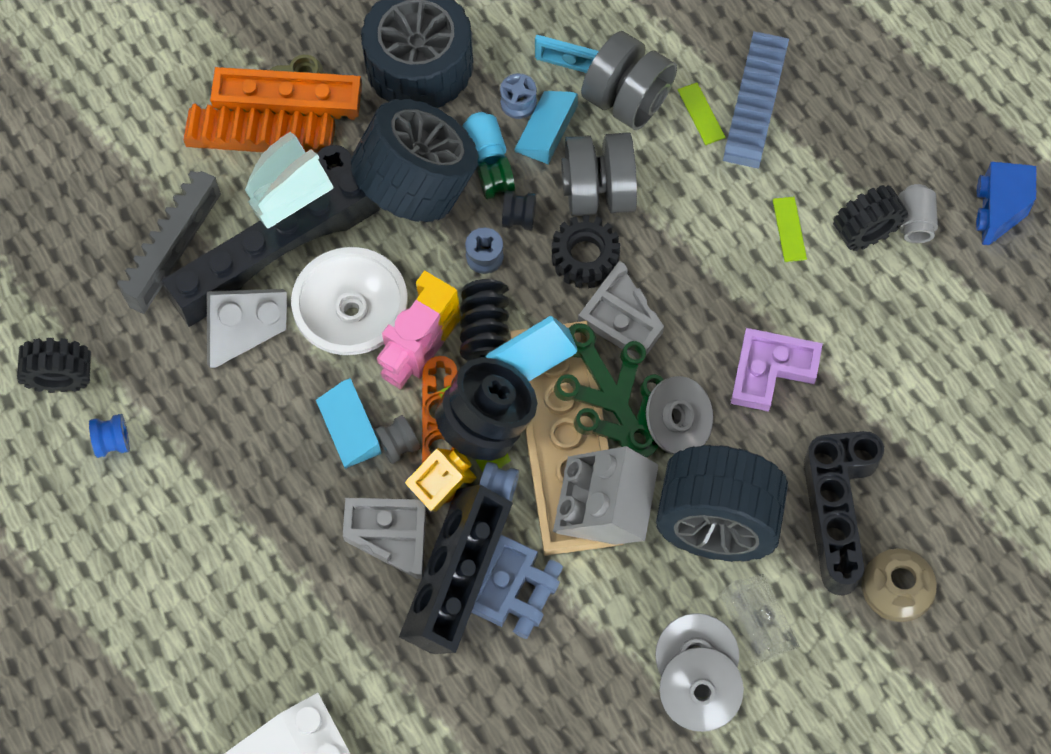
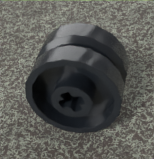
[435,357,538,461]

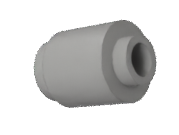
[898,184,938,243]

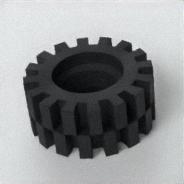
[833,185,908,251]
[552,215,620,289]
[17,338,91,393]

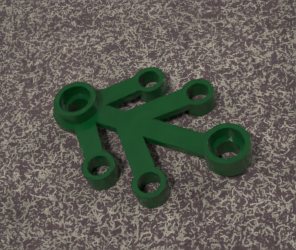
[554,323,664,458]

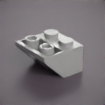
[553,446,658,545]

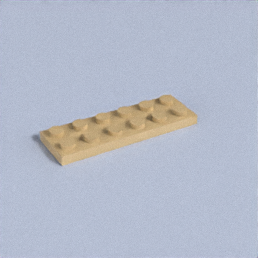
[510,321,624,556]

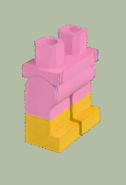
[377,270,461,389]

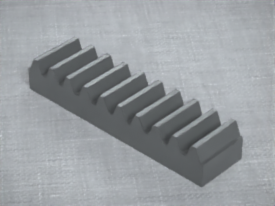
[117,171,221,314]

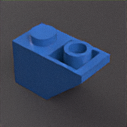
[976,162,1036,245]

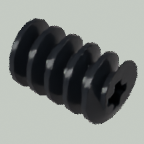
[459,279,509,362]

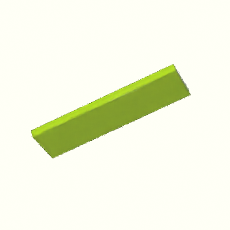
[677,82,726,145]
[772,196,807,262]

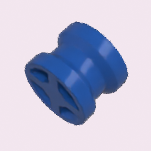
[89,414,130,458]

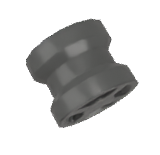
[374,415,420,464]

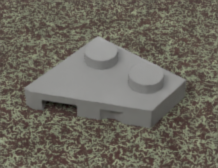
[578,261,664,359]
[207,289,287,368]
[343,498,426,579]

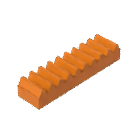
[210,67,362,120]
[183,104,336,154]

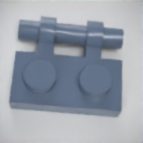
[471,535,563,639]

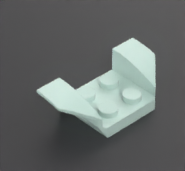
[245,132,334,229]

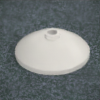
[291,247,408,355]

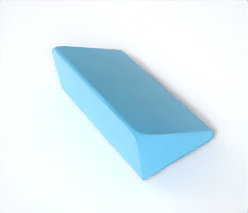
[535,35,599,73]
[515,91,578,164]
[486,316,577,381]
[316,378,381,468]

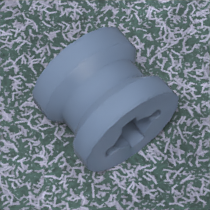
[500,73,537,119]
[465,227,504,274]
[480,461,519,502]

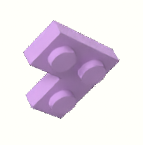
[731,328,823,412]

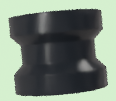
[317,145,351,179]
[502,190,536,231]

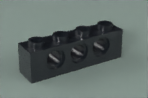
[399,485,513,654]

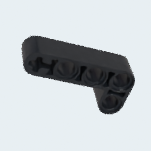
[804,431,884,596]

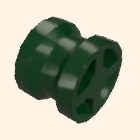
[477,157,515,200]

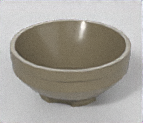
[861,548,937,622]

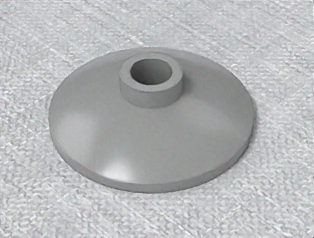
[646,376,713,454]
[655,613,739,697]
[660,647,744,732]

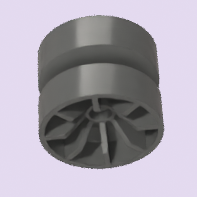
[581,31,677,130]
[561,132,637,216]

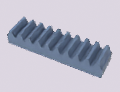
[723,31,789,169]

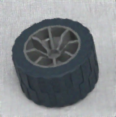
[361,0,473,108]
[350,99,479,222]
[656,445,788,562]

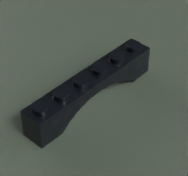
[162,165,380,327]

